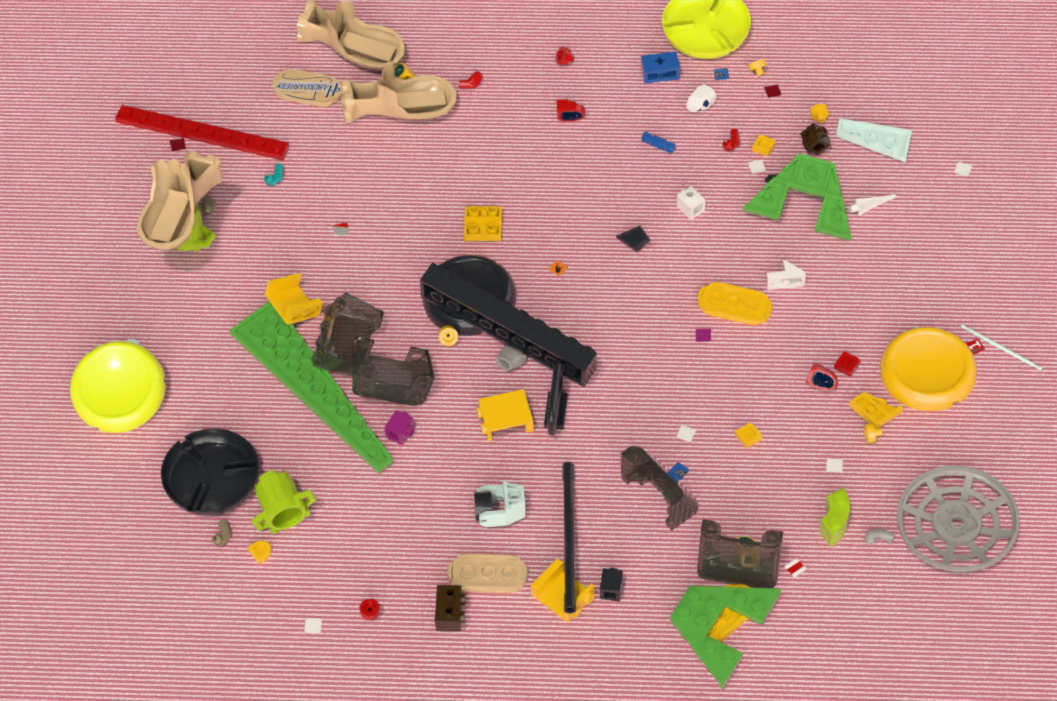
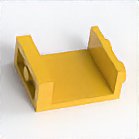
[264,273,323,325]
[476,389,534,441]
[531,558,595,623]

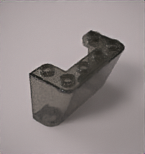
[311,292,384,379]
[352,336,435,406]

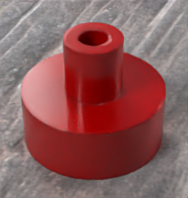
[555,46,574,66]
[359,599,380,620]

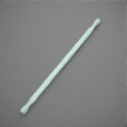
[961,324,1042,371]

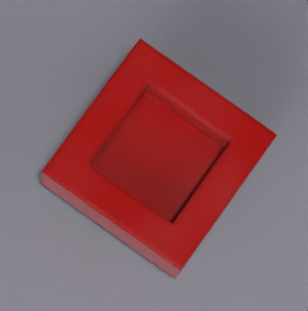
[834,351,861,377]

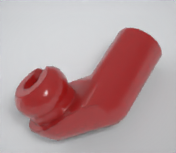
[459,71,483,89]
[722,129,740,151]

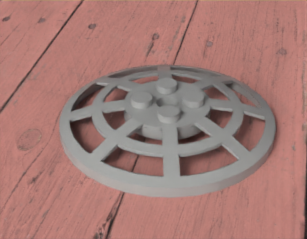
[897,466,1020,572]

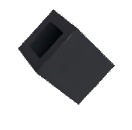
[600,568,623,601]

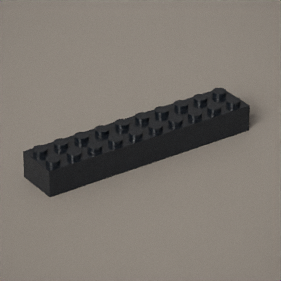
[420,262,597,387]

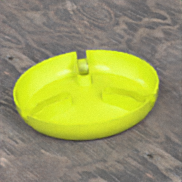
[662,0,751,59]
[70,341,166,433]

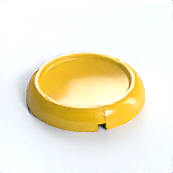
[879,327,977,411]

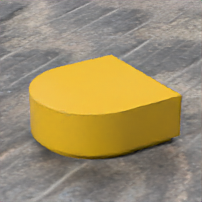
[247,540,272,564]

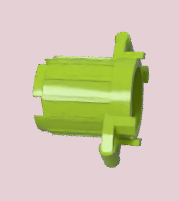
[175,204,216,252]
[251,470,317,534]

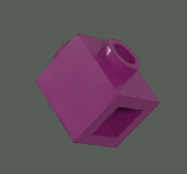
[384,410,415,445]

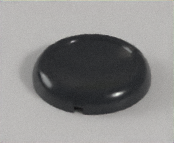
[422,255,516,336]
[161,428,259,516]

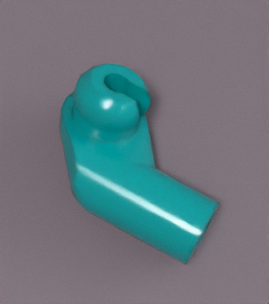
[264,163,284,186]

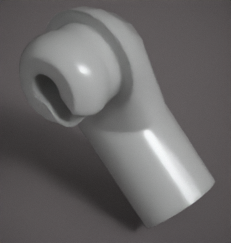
[864,528,895,544]

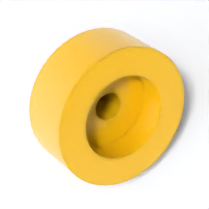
[747,59,767,76]
[810,104,829,123]
[439,326,458,346]
[864,423,882,444]

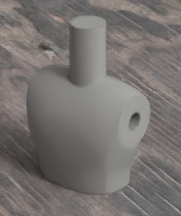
[496,345,526,371]

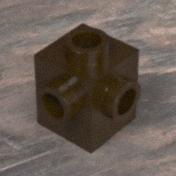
[800,123,831,155]

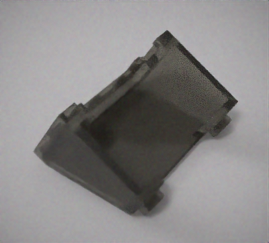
[621,446,698,531]
[697,519,784,589]

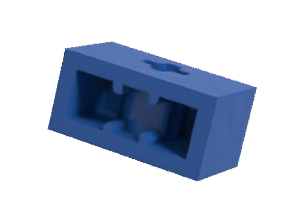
[641,52,680,84]

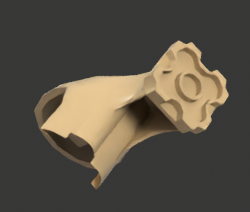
[297,0,405,70]
[341,61,457,123]
[137,151,224,250]

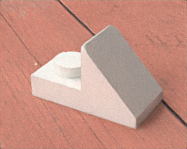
[766,260,805,290]

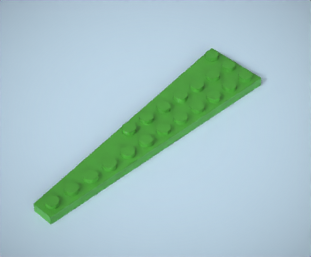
[229,301,393,474]

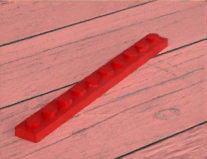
[115,105,289,161]

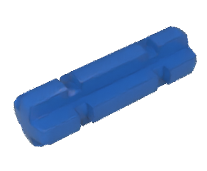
[642,132,676,153]

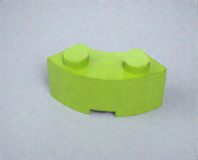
[820,487,850,547]

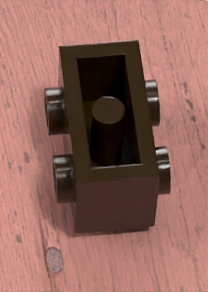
[435,585,466,631]

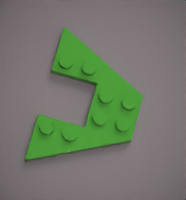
[743,153,852,241]
[670,586,781,689]

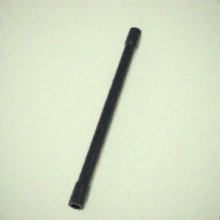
[562,462,576,614]

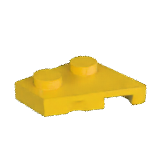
[849,392,904,429]

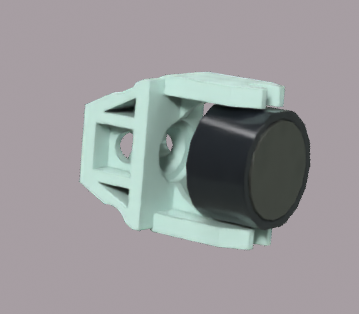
[474,481,525,527]

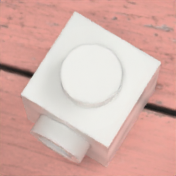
[677,186,705,220]

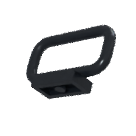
[544,360,568,436]

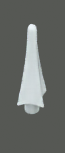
[849,194,896,216]

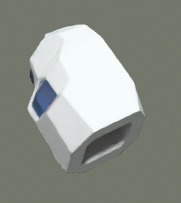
[686,84,717,112]

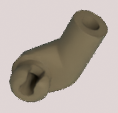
[200,194,216,215]
[212,519,231,546]

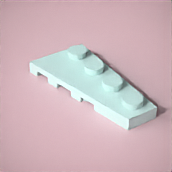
[836,118,912,163]

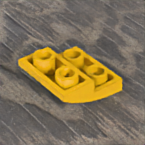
[464,206,502,241]

